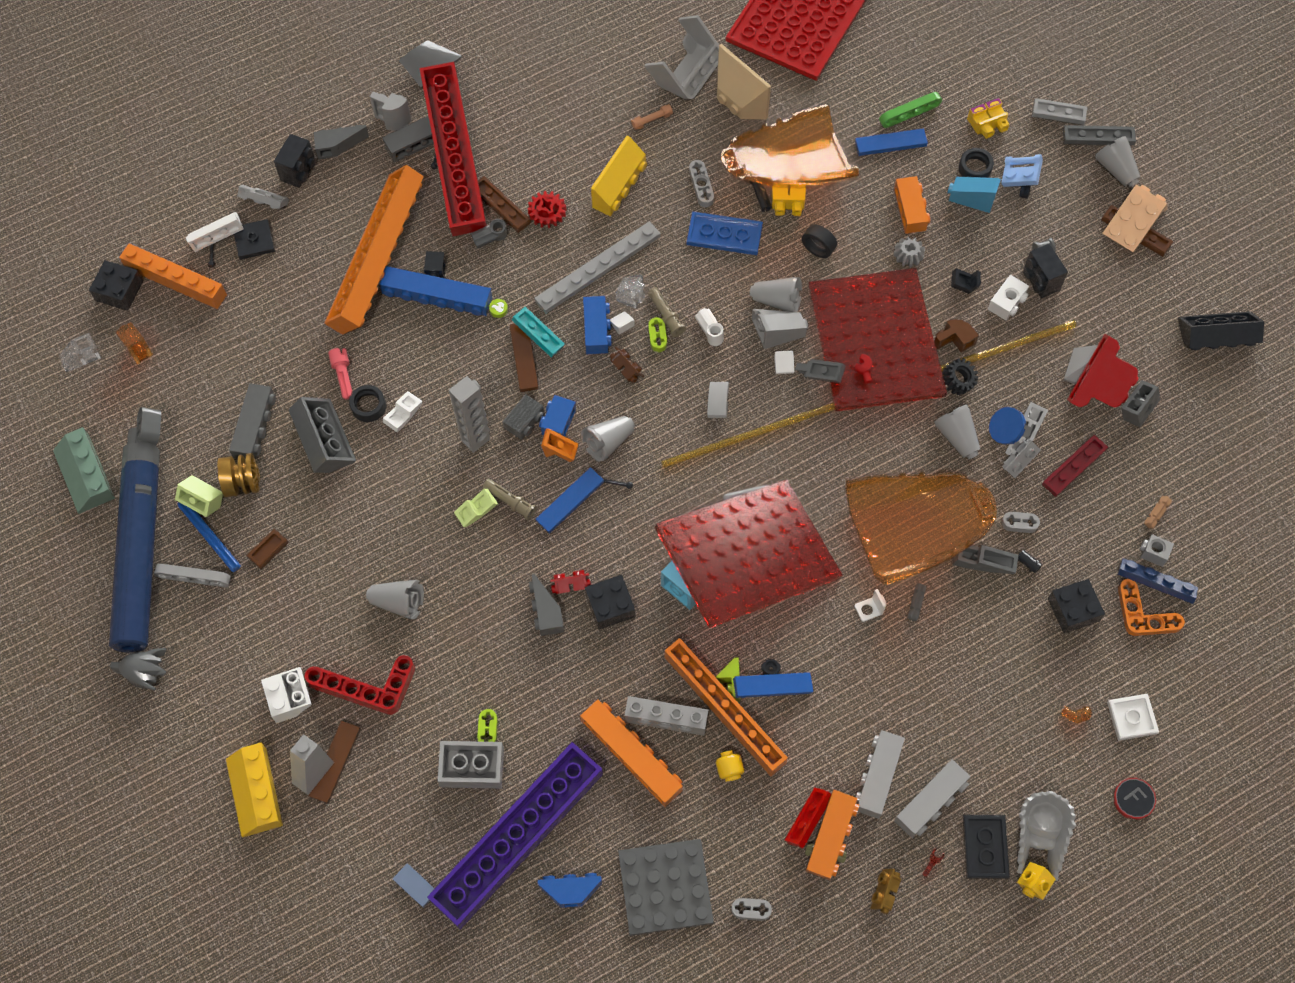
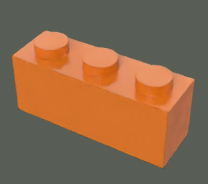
[894,176,930,234]

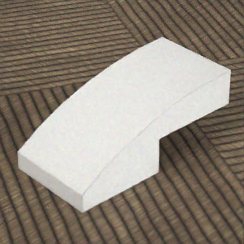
[383,392,422,433]

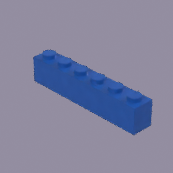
[379,266,492,316]

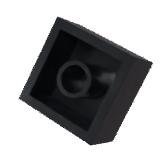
[274,134,316,188]
[1023,243,1068,299]
[89,260,143,311]
[585,575,636,630]
[1048,579,1105,634]

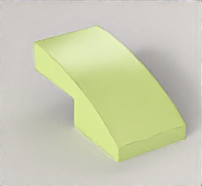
[454,488,498,527]

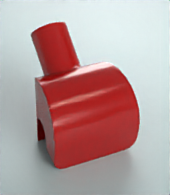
[854,354,872,384]

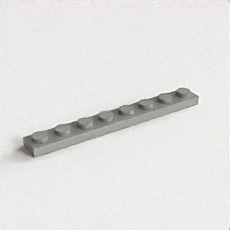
[534,221,660,314]

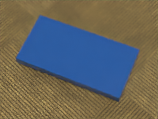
[687,211,763,255]

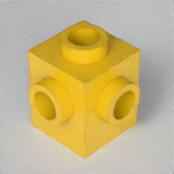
[1017,862,1056,900]

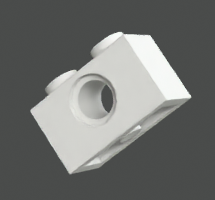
[988,275,1029,320]

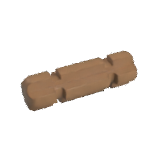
[1144,496,1172,529]

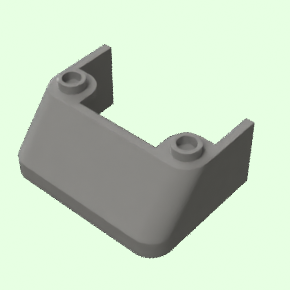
[645,15,719,99]

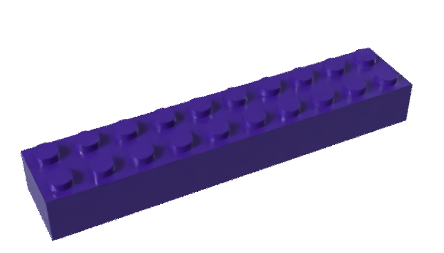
[427,742,603,930]

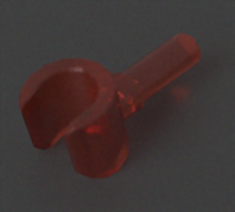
[922,848,945,878]

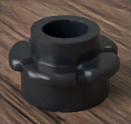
[761,659,781,675]

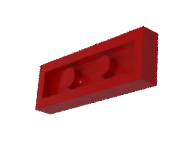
[785,787,831,849]

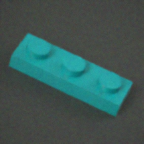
[512,307,565,358]

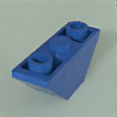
[538,873,602,908]

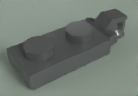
[795,359,846,383]

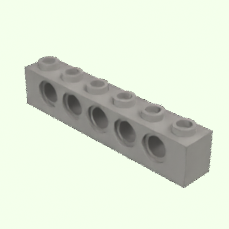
[449,376,490,453]

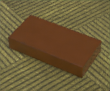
[246,529,289,570]

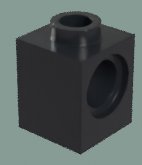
[424,251,446,278]

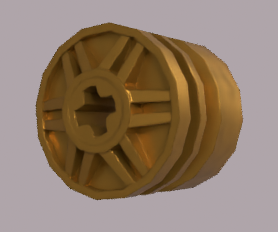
[217,453,260,497]

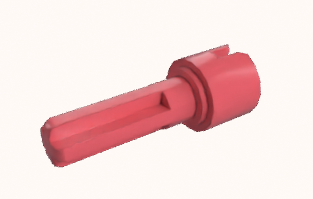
[328,348,352,400]

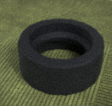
[959,148,994,178]
[801,224,837,258]
[349,385,386,422]

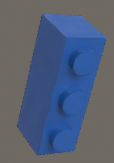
[583,296,612,354]

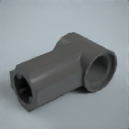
[471,219,507,248]

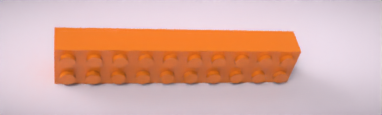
[324,165,424,335]

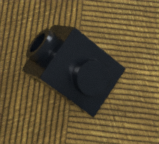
[951,268,981,294]

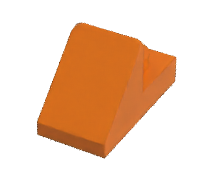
[541,428,578,462]

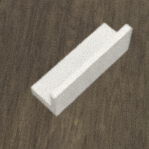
[186,212,243,252]

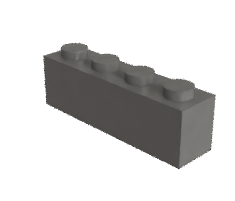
[383,116,434,163]
[229,383,276,461]

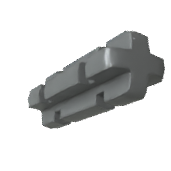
[907,583,926,621]

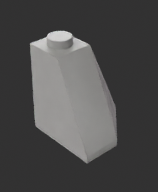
[752,309,808,349]
[290,734,334,795]

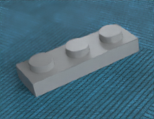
[1032,98,1087,125]

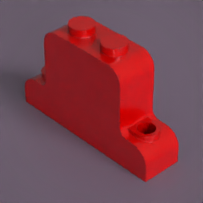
[1067,334,1138,407]

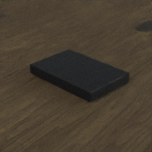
[963,815,1010,879]

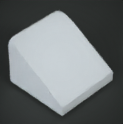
[610,311,634,335]
[774,351,794,374]

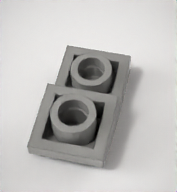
[707,382,729,418]

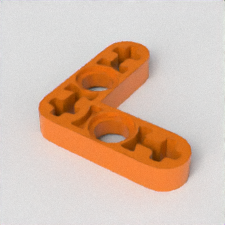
[1118,579,1185,636]

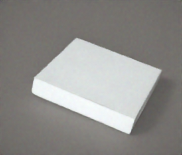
[1107,694,1159,741]

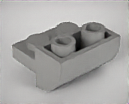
[370,91,412,131]

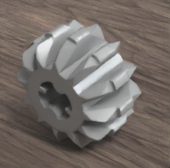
[894,236,925,268]

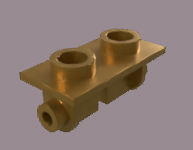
[870,868,901,915]

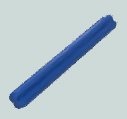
[177,502,241,572]

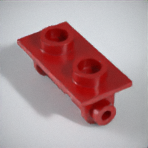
[550,570,591,594]

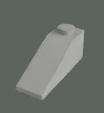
[1005,402,1048,456]

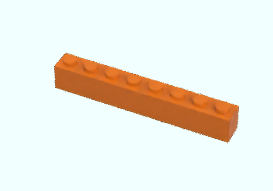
[664,638,788,777]

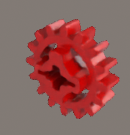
[527,191,567,228]

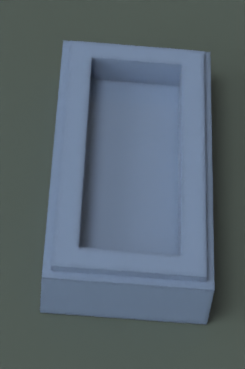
[393,863,435,908]

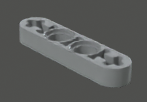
[154,564,231,587]

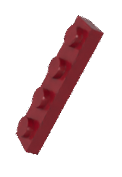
[1042,435,1108,497]

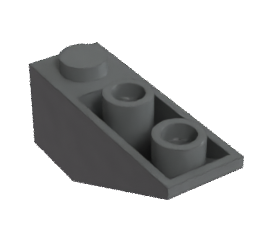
[314,125,369,159]
[529,574,564,636]

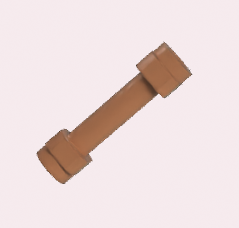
[631,104,673,130]

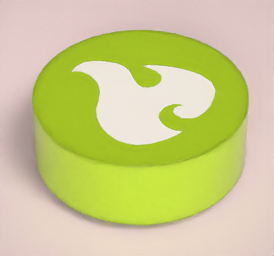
[489,299,508,318]

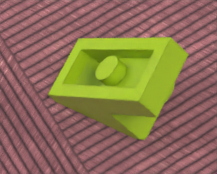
[716,658,740,702]

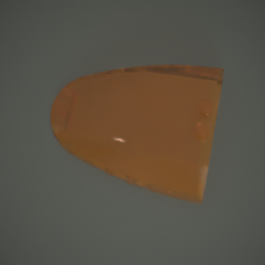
[721,104,859,189]
[845,472,997,585]

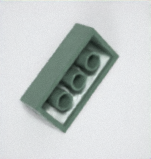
[53,427,115,514]

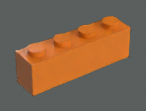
[806,790,859,880]

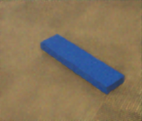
[855,128,928,156]
[535,467,604,534]
[733,672,814,698]

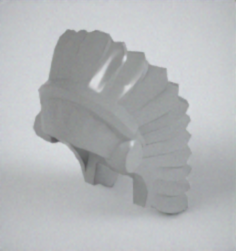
[1017,791,1076,881]

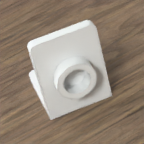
[855,589,886,622]

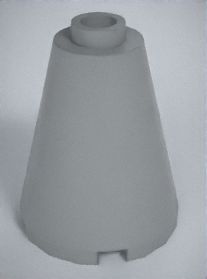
[1095,136,1141,188]
[750,277,802,312]
[934,405,980,460]
[581,416,635,462]
[366,580,424,619]

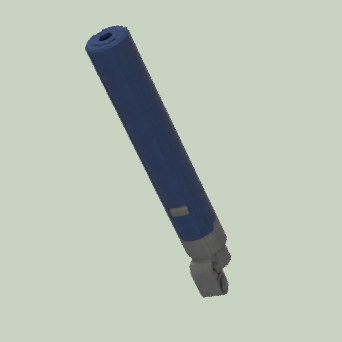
[109,407,161,653]

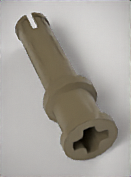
[648,287,686,337]
[483,478,537,521]

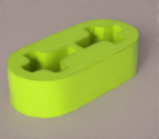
[648,317,667,352]
[477,709,498,742]

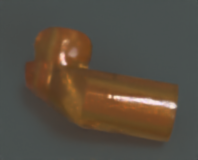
[1060,706,1092,723]

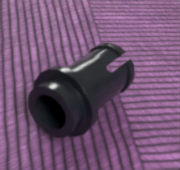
[1018,550,1043,573]

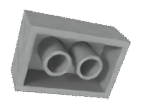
[437,741,504,789]

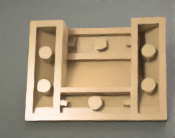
[717,44,771,120]

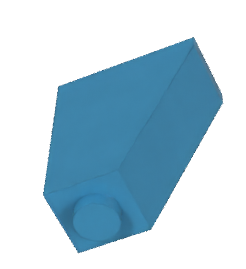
[947,177,1001,213]

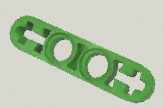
[879,92,942,128]

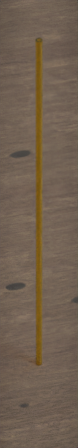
[661,320,1077,468]

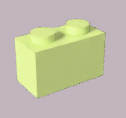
[175,476,223,517]

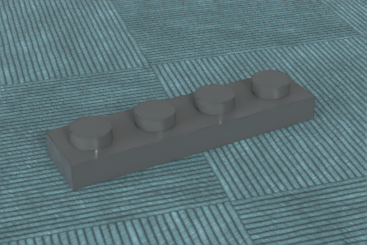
[1063,125,1136,145]

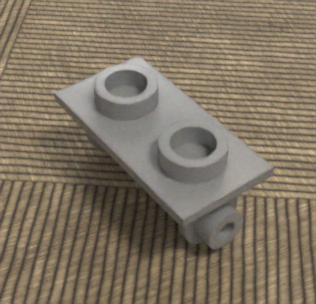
[1002,439,1041,478]

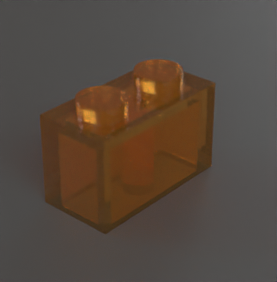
[115,322,153,365]

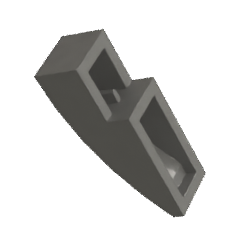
[952,542,1018,574]

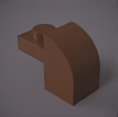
[933,319,979,352]

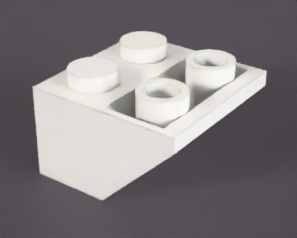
[261,667,312,723]

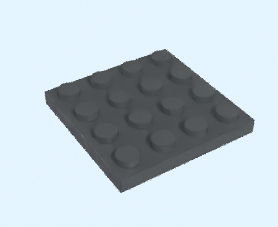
[618,839,714,936]

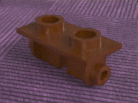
[610,347,645,383]

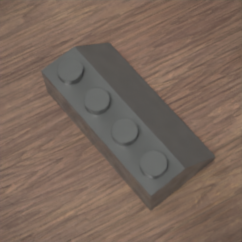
[289,397,356,473]

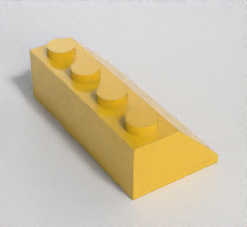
[591,136,647,217]
[226,742,283,838]

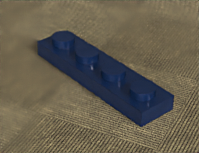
[1117,558,1198,604]

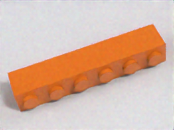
[119,243,227,309]
[580,700,683,807]

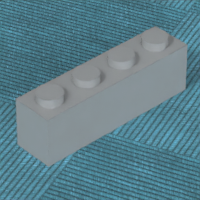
[856,730,905,819]
[894,759,971,839]

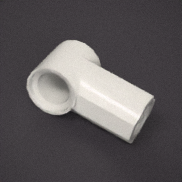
[695,308,724,346]

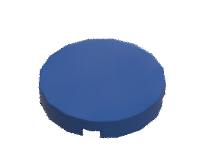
[989,407,1026,445]

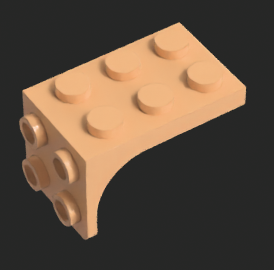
[1102,185,1167,253]

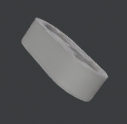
[1001,512,1040,533]
[731,898,772,921]

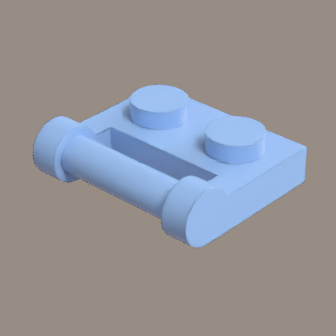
[1001,154,1043,187]

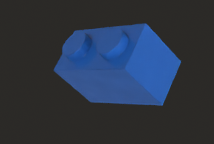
[539,395,576,437]

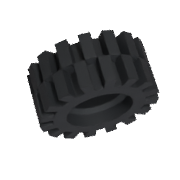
[941,359,978,395]

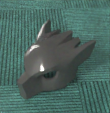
[110,648,166,691]

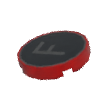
[1113,778,1156,820]

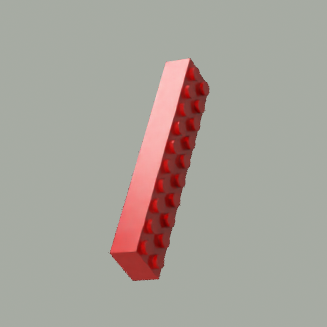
[419,62,487,237]

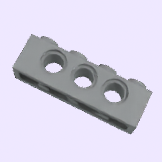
[624,696,708,736]

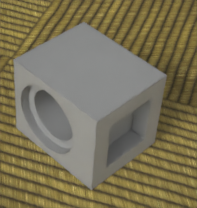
[1140,535,1174,567]

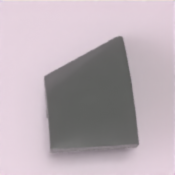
[399,41,462,88]

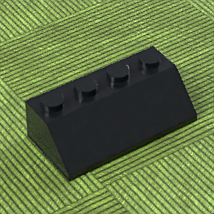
[1178,311,1265,350]

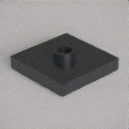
[234,219,275,260]

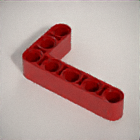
[305,655,415,715]

